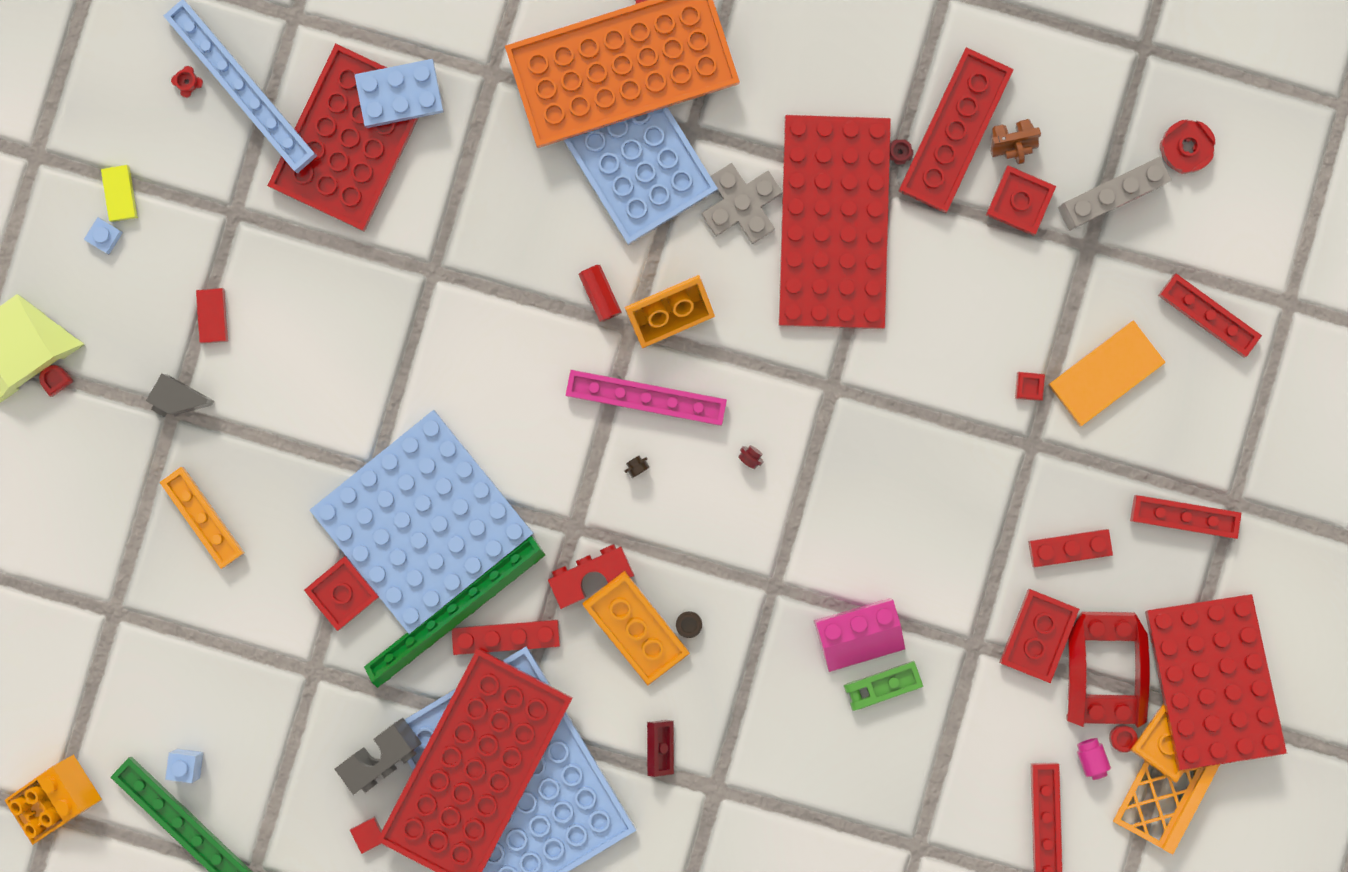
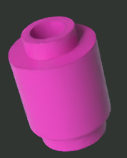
[1077,738,1111,780]

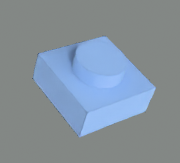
[84,217,123,254]

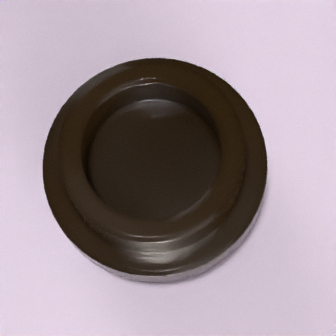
[676,611,702,638]

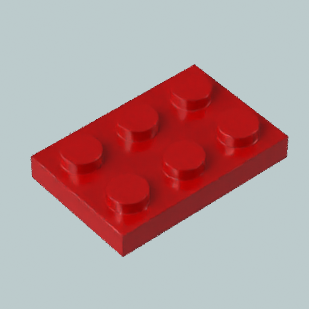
[999,589,1080,683]

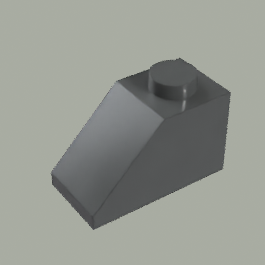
[146,373,214,417]

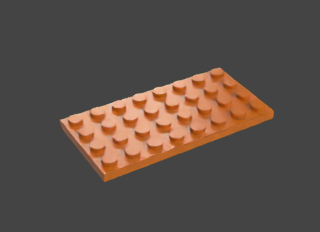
[505,0,740,148]

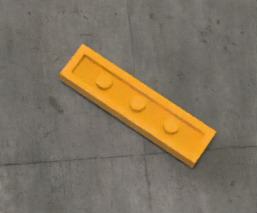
[159,467,245,569]

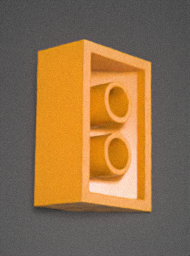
[625,275,715,348]

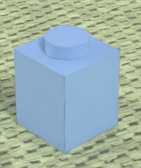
[165,749,203,783]

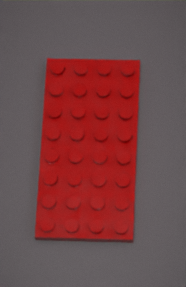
[779,115,891,329]
[377,648,573,872]

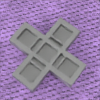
[702,163,783,244]

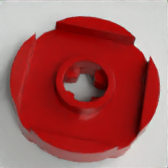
[1159,120,1216,174]

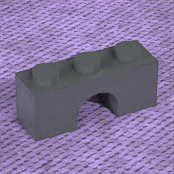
[335,718,422,795]

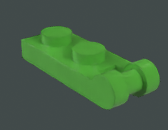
[843,661,923,711]

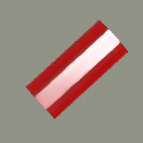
[578,264,622,322]

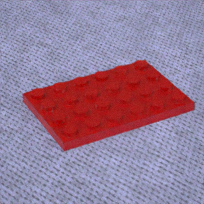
[267,43,418,232]
[1145,594,1287,771]

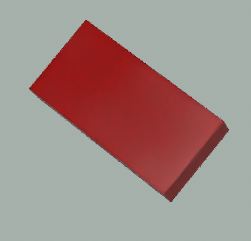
[196,288,228,344]

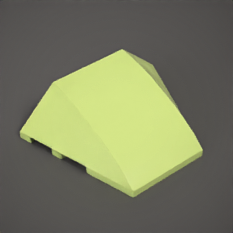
[0,294,85,403]

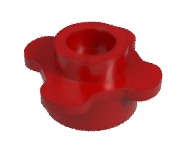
[171,66,203,98]

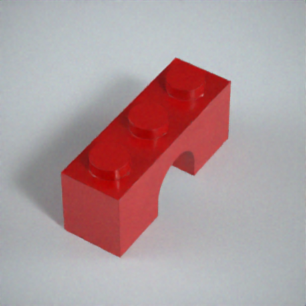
[548,544,634,609]

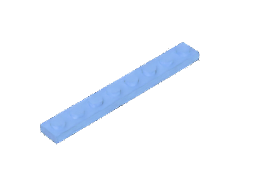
[163,0,317,173]

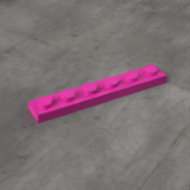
[565,370,727,426]

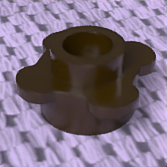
[624,456,650,478]

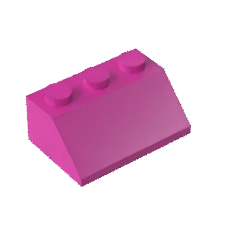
[814,598,905,672]

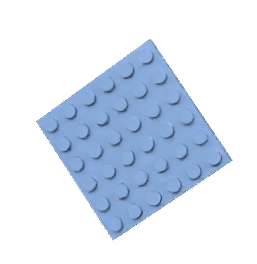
[310,410,534,634]

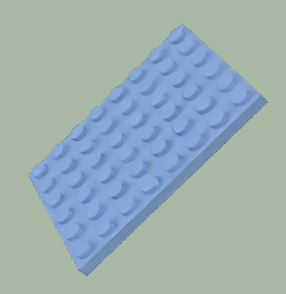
[405,646,636,872]

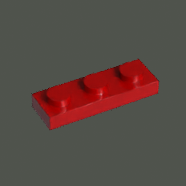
[1028,529,1113,567]

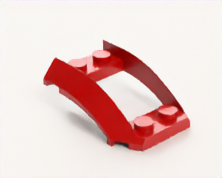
[1066,612,1150,728]

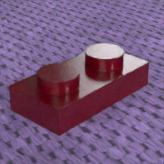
[647,720,674,777]

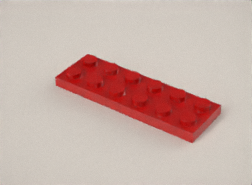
[898,47,1014,213]

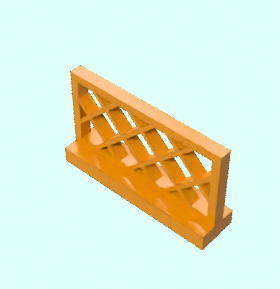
[1113,761,1220,855]

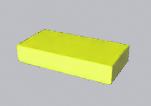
[101,165,138,222]

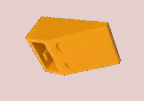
[4,755,102,845]

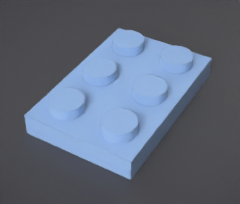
[354,59,444,128]

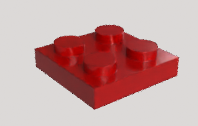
[986,165,1056,236]
[304,556,379,631]

